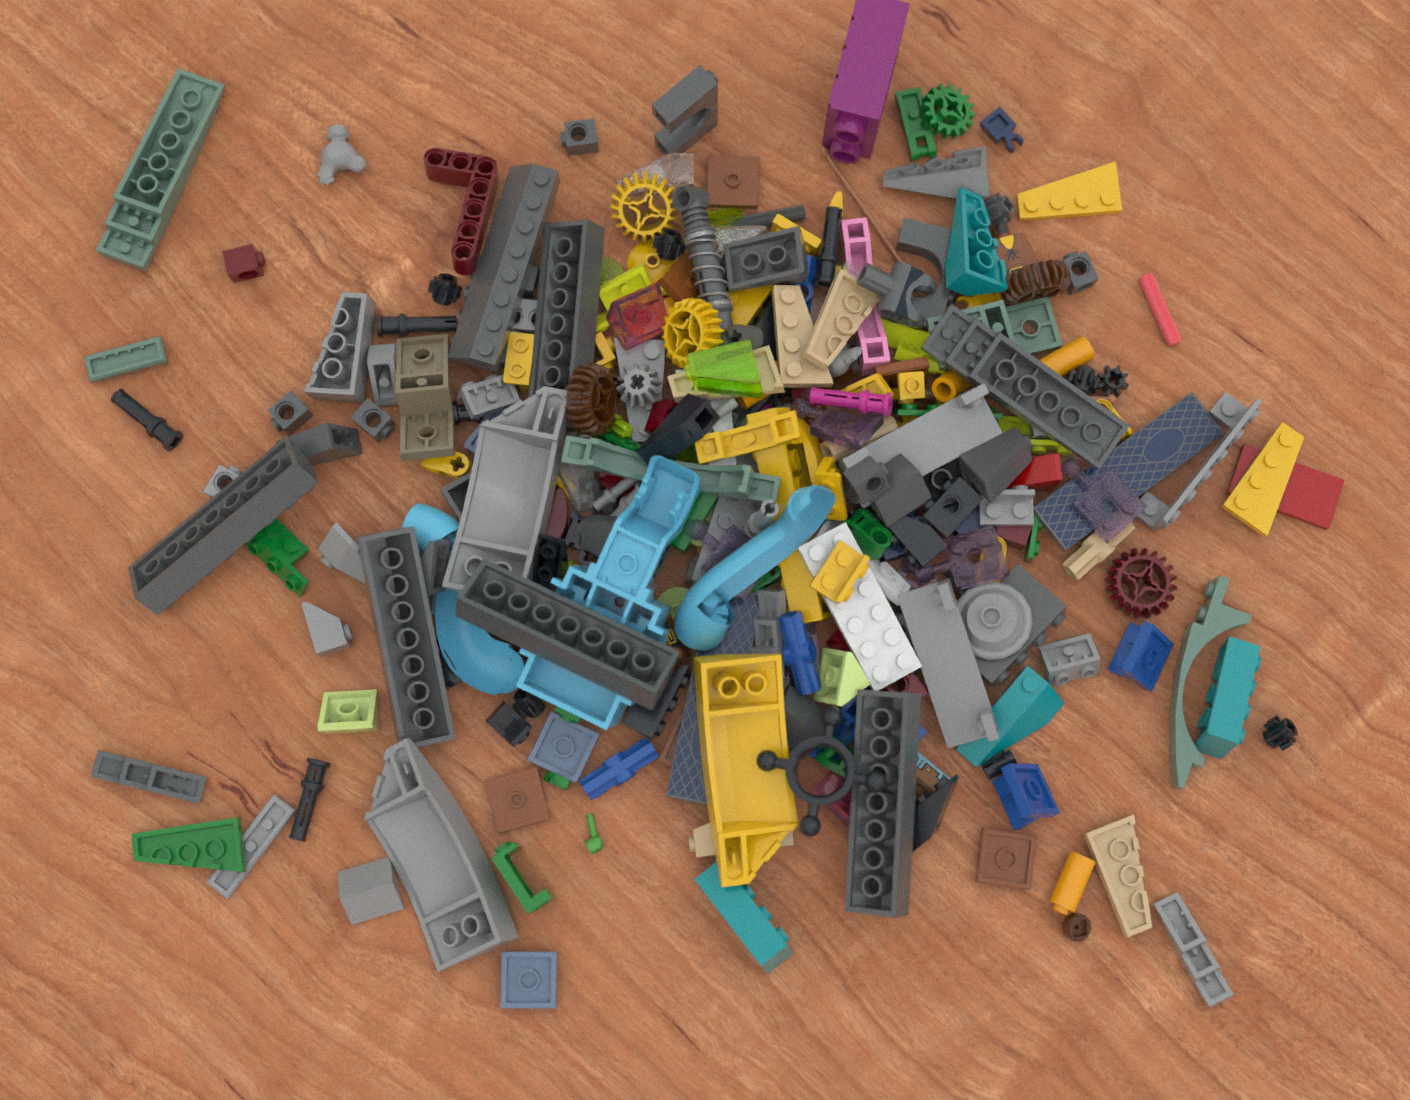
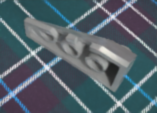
[883,146,990,198]
[318,523,366,585]

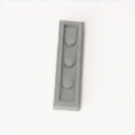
[206,794,296,899]

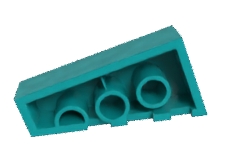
[1192,636,1262,759]
[694,862,793,974]

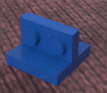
[1107,621,1174,692]
[992,764,1060,830]

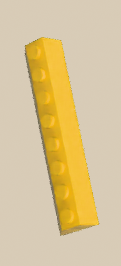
[746,407,832,623]

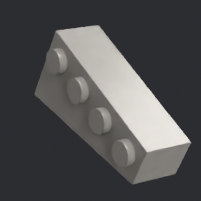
[304,292,377,403]
[614,337,667,444]

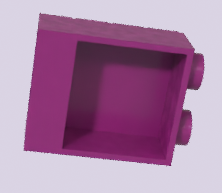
[822,0,910,164]

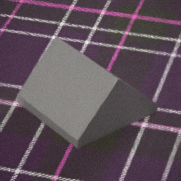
[338,857,405,925]

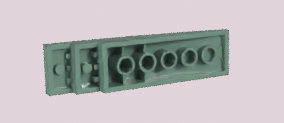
[96,68,226,271]

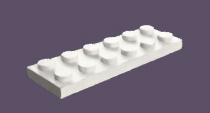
[797,522,922,691]

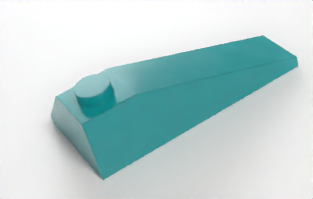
[945,188,1008,296]
[955,666,1065,767]

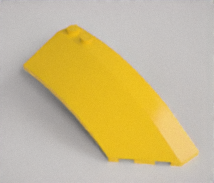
[693,654,799,887]

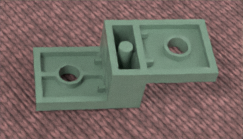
[926,297,1063,371]

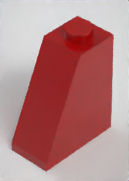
[1005,453,1062,492]

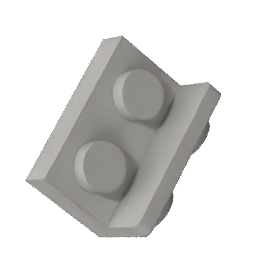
[456,374,520,420]
[978,485,1035,527]
[1038,633,1101,685]

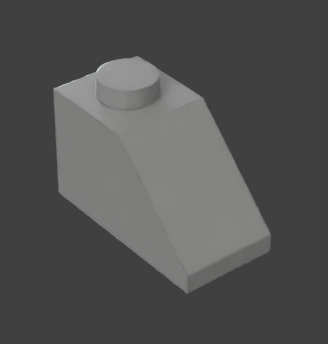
[367,343,398,406]
[301,601,354,657]

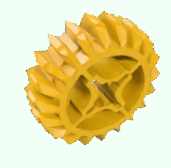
[610,171,679,242]
[660,298,725,369]

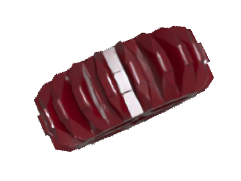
[1104,548,1177,619]

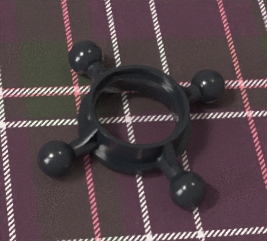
[756,706,887,837]

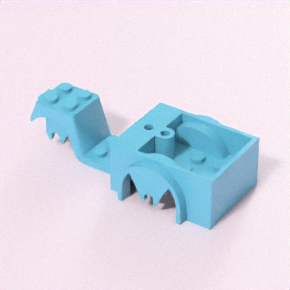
[516,455,700,730]

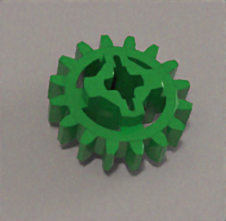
[920,83,975,140]

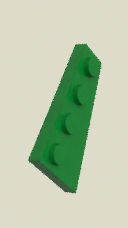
[132,817,246,872]

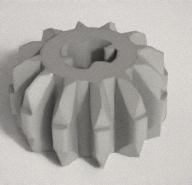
[617,362,662,408]

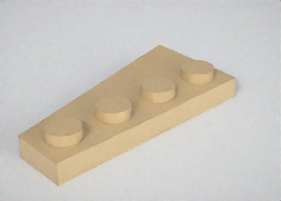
[802,269,881,370]
[772,285,833,388]
[667,345,785,403]
[1083,814,1152,937]

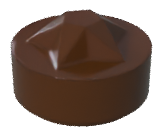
[1062,913,1091,942]

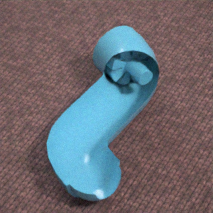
[674,485,836,651]
[402,503,525,696]

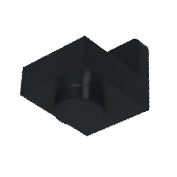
[485,701,532,747]

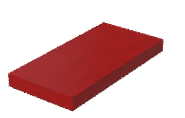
[1226,444,1345,530]

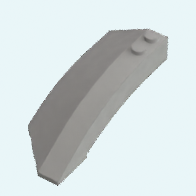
[442,386,568,593]
[364,738,519,972]

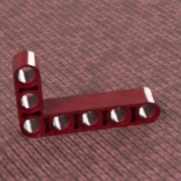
[424,148,498,275]

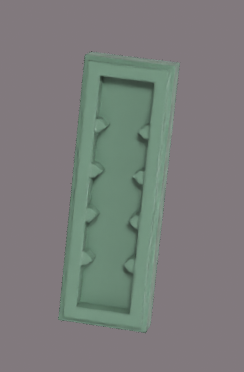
[84,336,168,383]

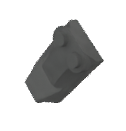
[720,226,809,293]

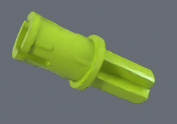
[607,413,633,439]

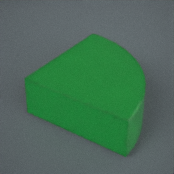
[543,770,572,791]

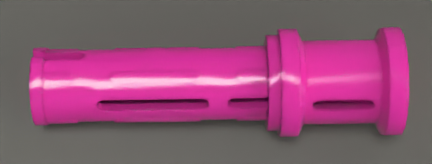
[810,387,893,417]

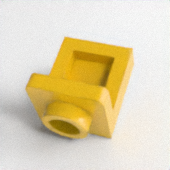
[595,331,618,372]
[890,371,925,404]

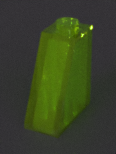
[684,339,764,398]

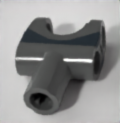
[856,262,937,328]

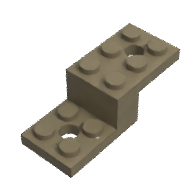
[395,334,455,461]

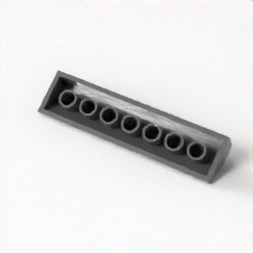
[447,164,560,373]
[529,219,605,434]
[128,435,319,615]
[356,526,456,748]
[455,558,680,710]
[844,690,921,918]

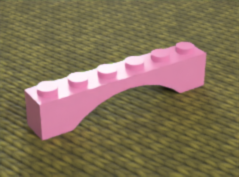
[839,217,890,376]

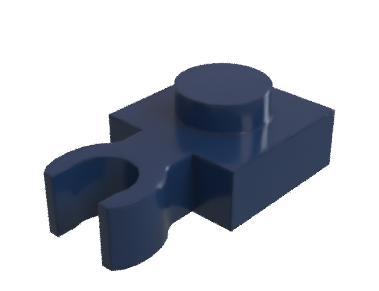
[979,107,1024,153]

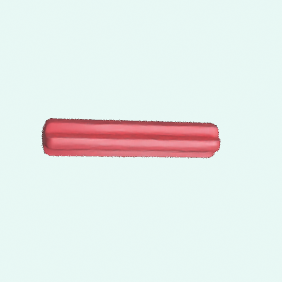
[1139,273,1182,346]

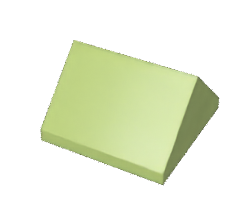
[813,648,871,706]
[317,689,379,734]

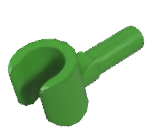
[585,814,603,854]

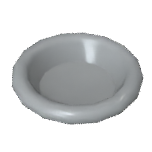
[957,581,1033,660]

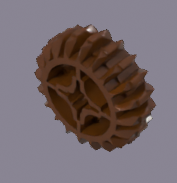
[1001,260,1071,306]
[564,363,619,436]

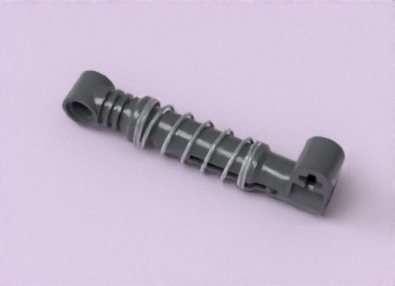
[673,185,763,361]

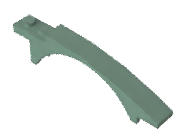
[561,436,782,505]
[1169,576,1252,790]

